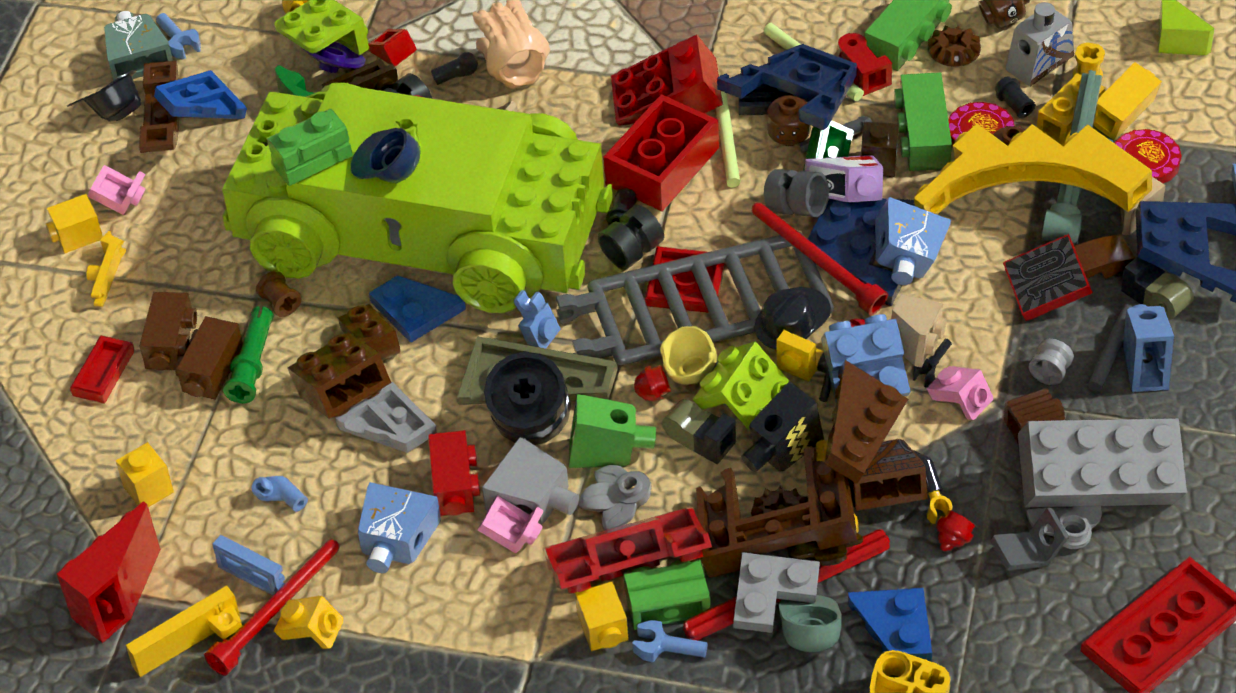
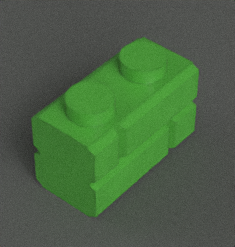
[267,109,353,186]
[624,560,710,630]

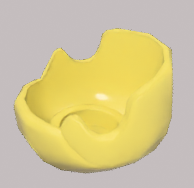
[660,326,717,385]

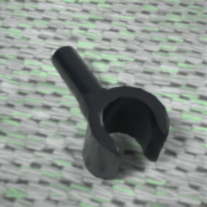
[913,338,952,388]
[817,352,832,402]

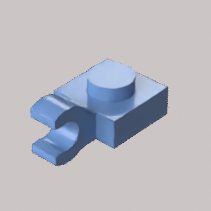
[514,290,561,349]

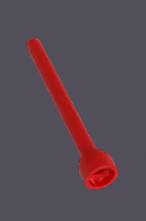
[751,202,888,316]
[204,539,340,676]

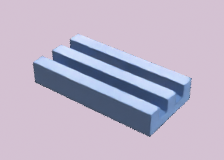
[212,535,285,595]

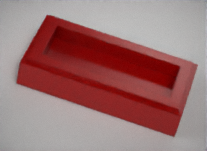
[70,335,135,404]

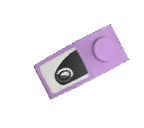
[805,155,883,202]

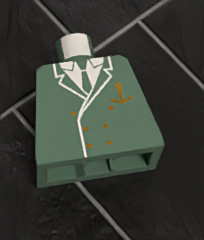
[104,11,173,81]

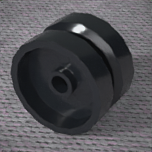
[484,352,571,445]

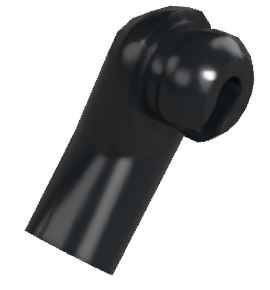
[431,52,478,85]

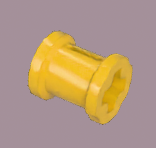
[1072,42,1105,78]

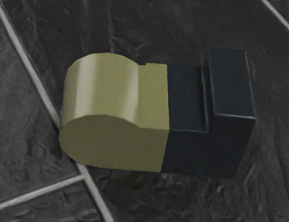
[1121,257,1194,320]
[662,399,736,465]

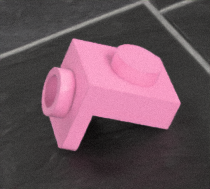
[87,165,146,215]
[927,366,993,420]
[478,495,544,553]

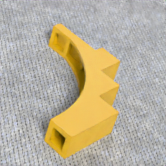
[914,124,1152,215]

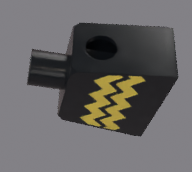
[741,381,824,472]

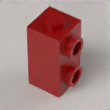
[428,430,480,516]

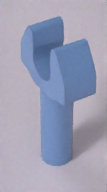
[156,13,201,59]
[632,620,708,662]

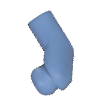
[251,476,308,512]

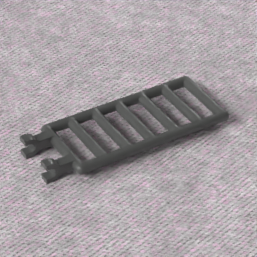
[556,232,834,365]

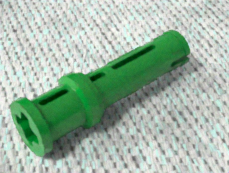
[223,306,274,404]

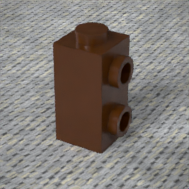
[139,292,197,371]
[175,316,243,400]

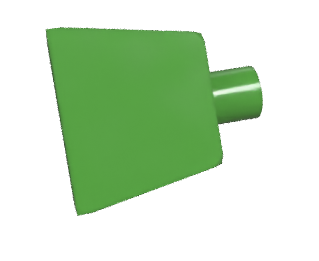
[569,394,656,468]

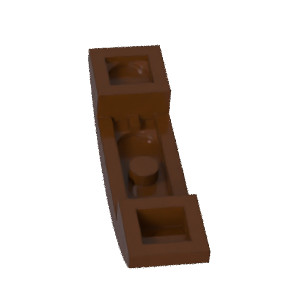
[139,60,179,153]

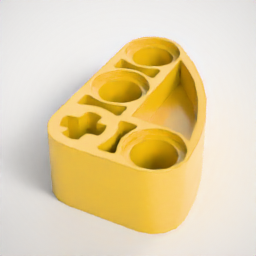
[870,650,950,693]

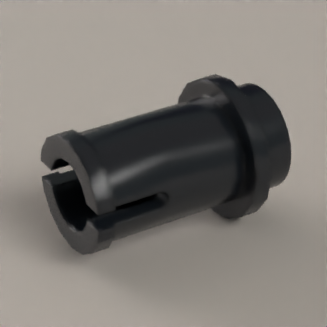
[995,76,1036,118]
[606,188,637,225]

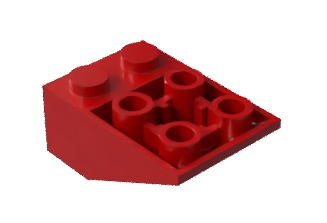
[611,34,723,125]
[57,501,161,643]

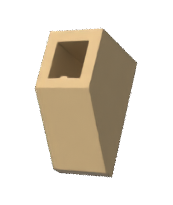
[891,294,947,368]

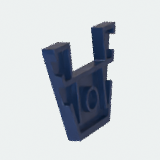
[717,44,857,130]
[808,198,915,306]
[1135,201,1236,303]

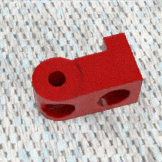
[838,33,892,96]

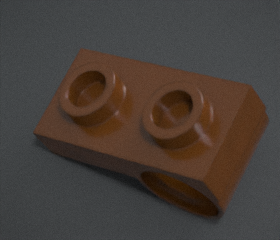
[337,304,401,361]

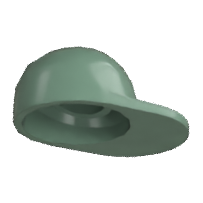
[778,595,842,652]

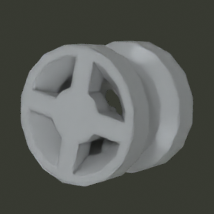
[1028,338,1074,385]

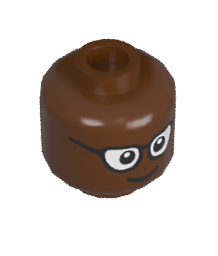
[978,0,1030,28]

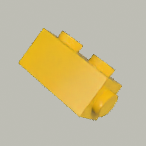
[1093,62,1162,141]
[1037,73,1106,146]

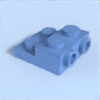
[821,314,911,402]

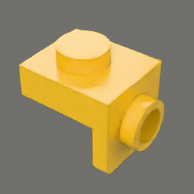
[777,330,824,382]
[274,595,343,649]

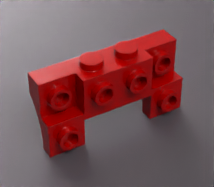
[543,507,712,594]

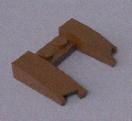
[696,447,858,578]

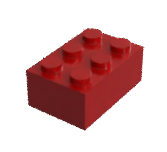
[603,94,719,212]

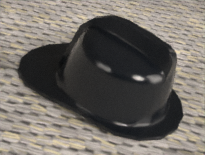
[67,69,141,121]
[754,287,831,350]

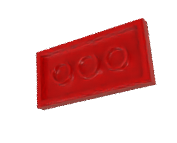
[1080,556,1236,693]

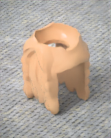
[473,0,550,89]

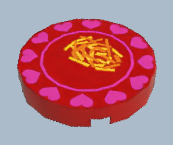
[948,102,1015,147]
[1115,129,1182,184]

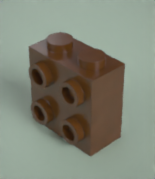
[287,332,392,419]

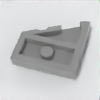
[335,382,437,453]

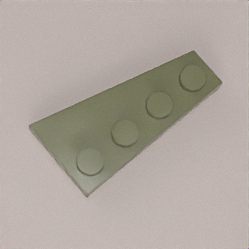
[457,336,618,405]

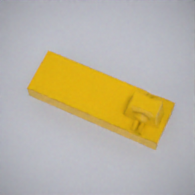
[126,585,242,677]

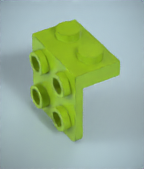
[274,0,369,56]
[693,341,789,431]

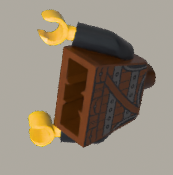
[848,439,952,533]

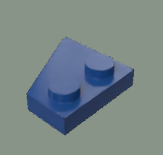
[154,70,247,119]
[369,275,466,343]
[848,588,932,662]

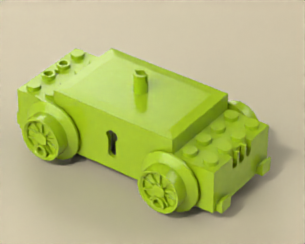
[222,83,613,313]

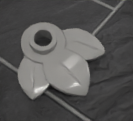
[578,465,651,531]
[1026,506,1102,549]

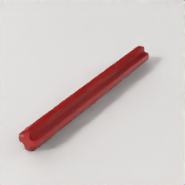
[683,529,890,641]

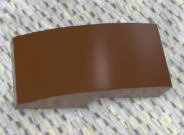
[1075,235,1135,280]

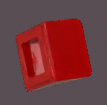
[368,29,417,66]

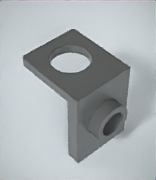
[990,508,1069,570]

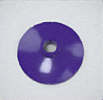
[302,42,366,73]

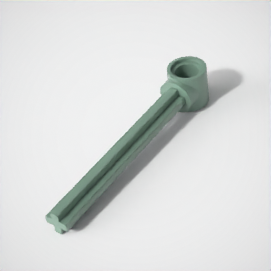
[1041,70,1102,246]

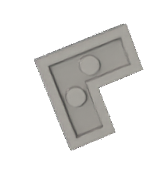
[733,552,820,633]

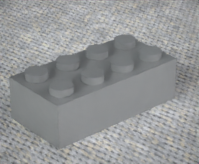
[1018,418,1187,508]

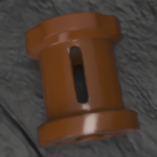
[256,271,302,317]

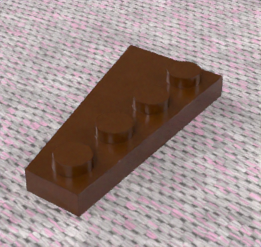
[824,360,909,484]

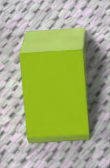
[1158,0,1215,55]

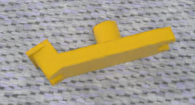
[86,231,126,307]

